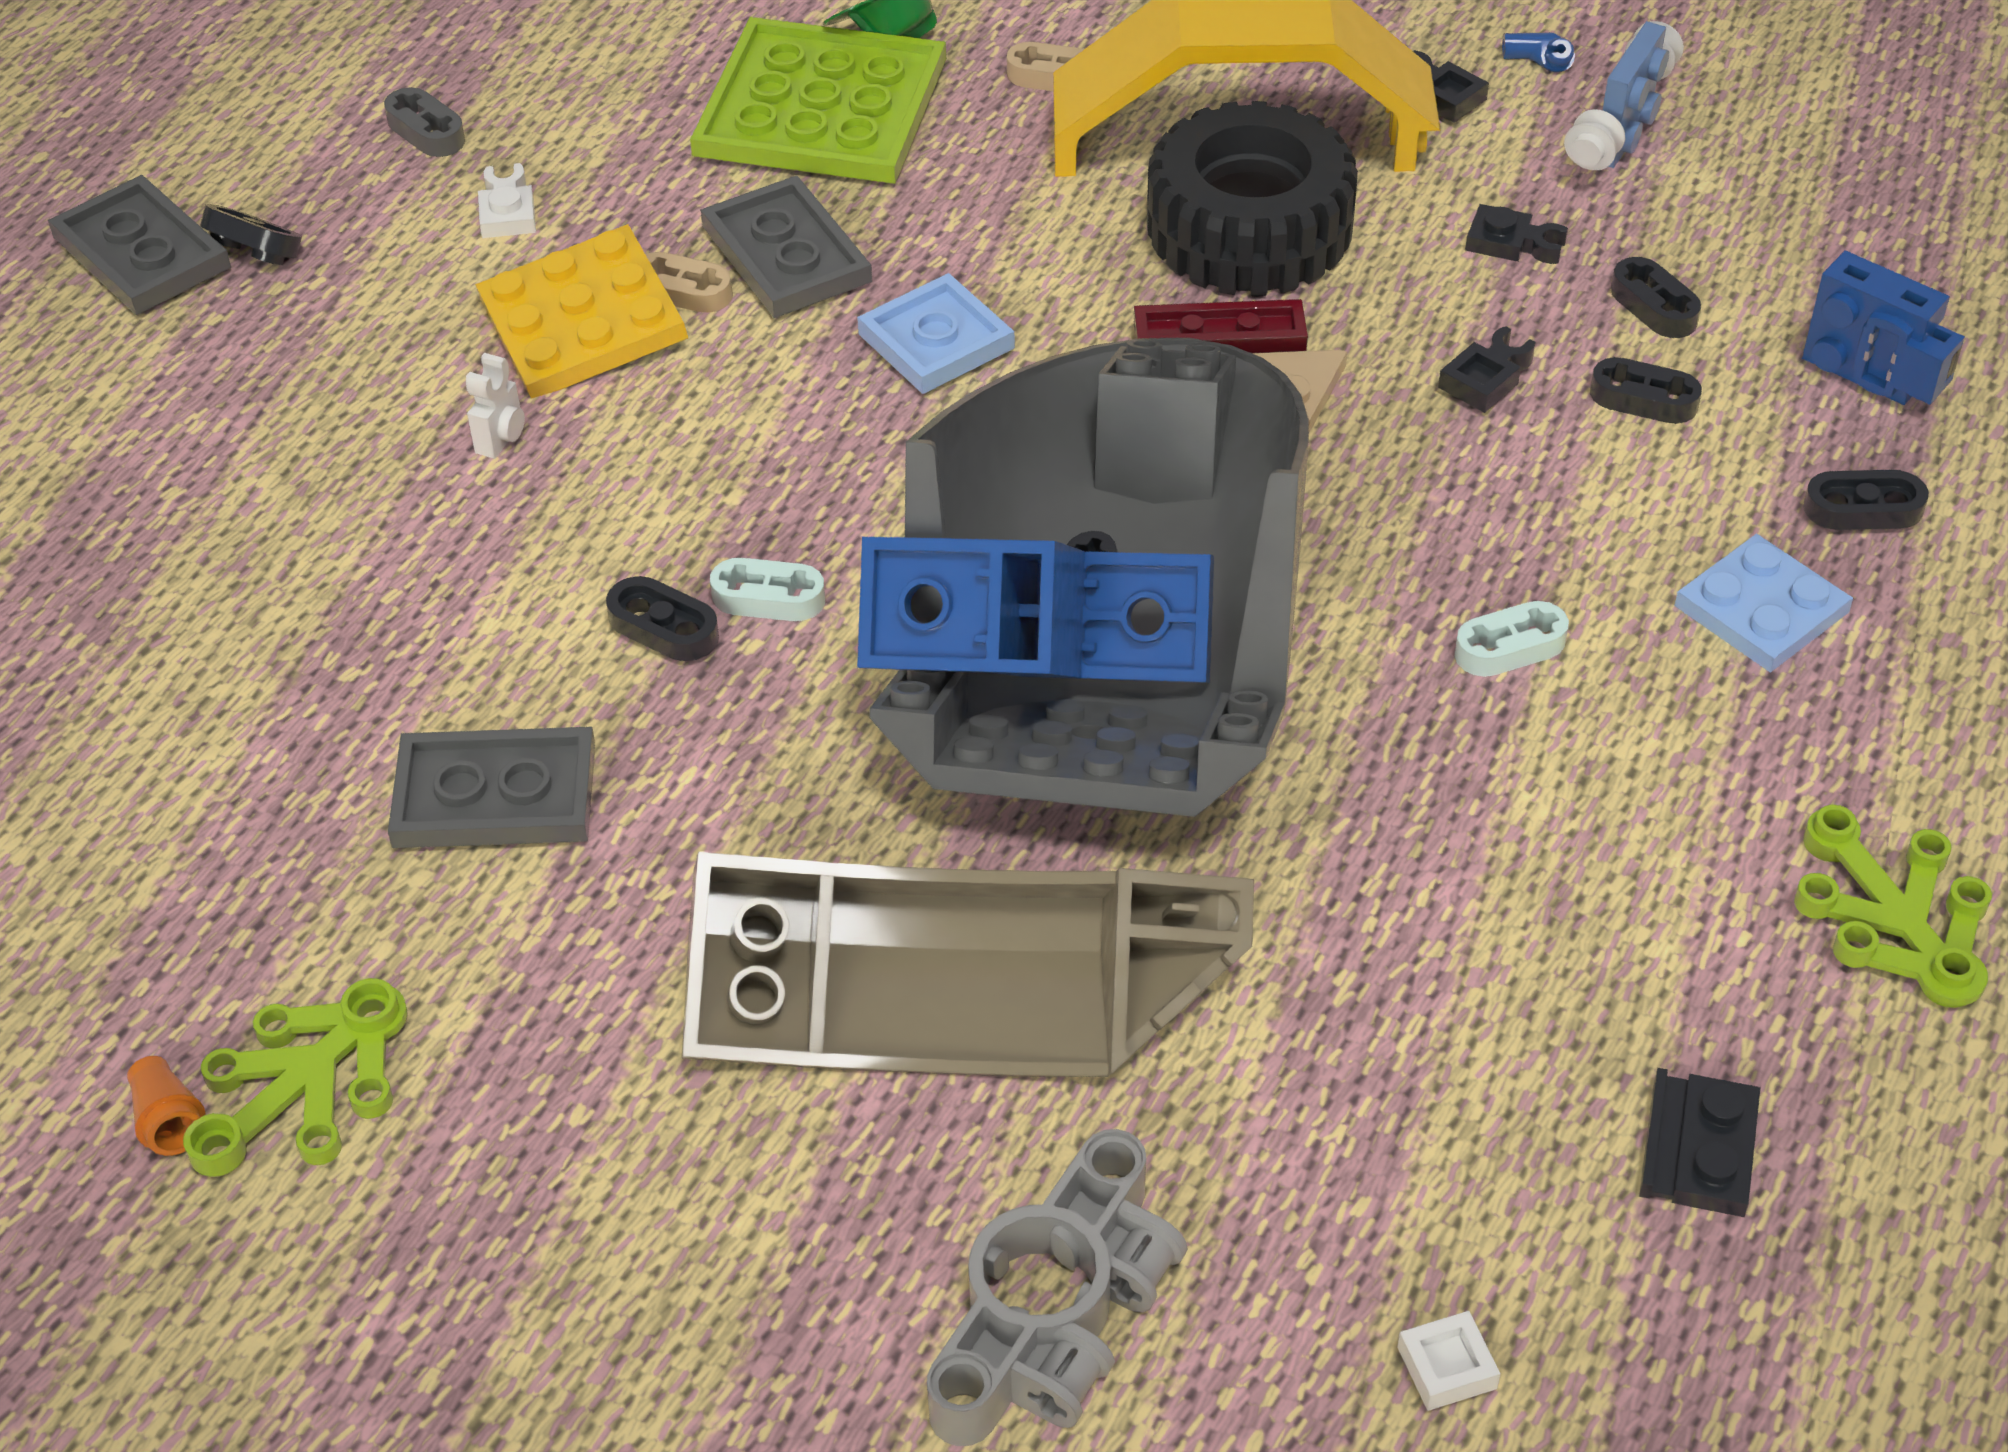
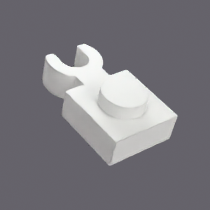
[478,163,536,238]
[466,353,525,459]

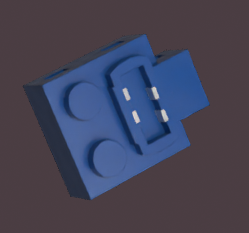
[1802,250,1965,405]

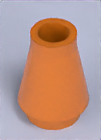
[127,1056,206,1156]

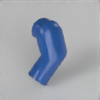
[1502,32,1575,72]

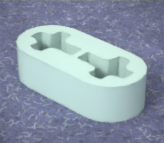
[710,558,825,621]
[1454,601,1569,677]

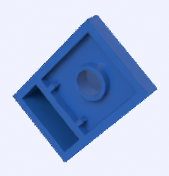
[857,537,1214,683]

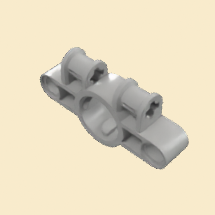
[927,1129,1188,1446]

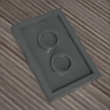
[48,175,231,315]
[700,175,873,318]
[388,727,595,848]

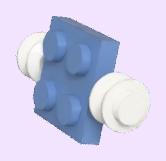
[1564,21,1684,170]

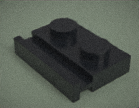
[1639,1068,1761,1218]

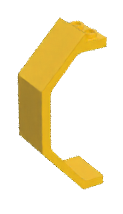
[1053,0,1441,177]

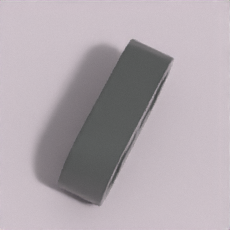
[384,87,465,157]

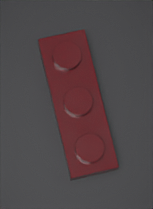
[1134,299,1308,353]

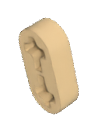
[1007,42,1084,91]
[646,252,733,313]

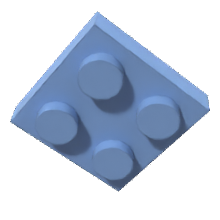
[857,273,1015,394]
[1674,533,1853,673]

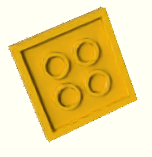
[475,224,688,399]

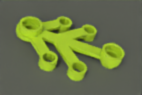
[1794,805,1992,1008]
[183,978,407,1177]

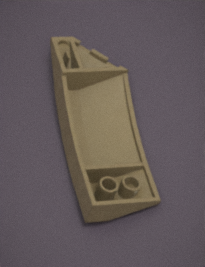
[682,852,1254,1077]

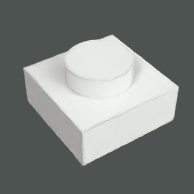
[1397,1311,1500,1411]

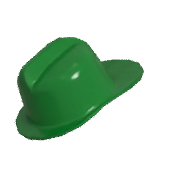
[822,0,937,38]

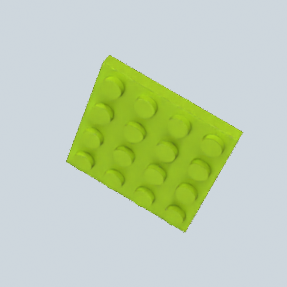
[690,17,947,184]

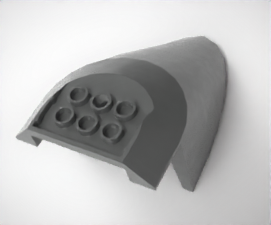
[870,337,1309,817]

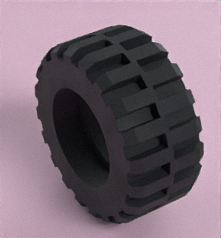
[1147,101,1358,296]

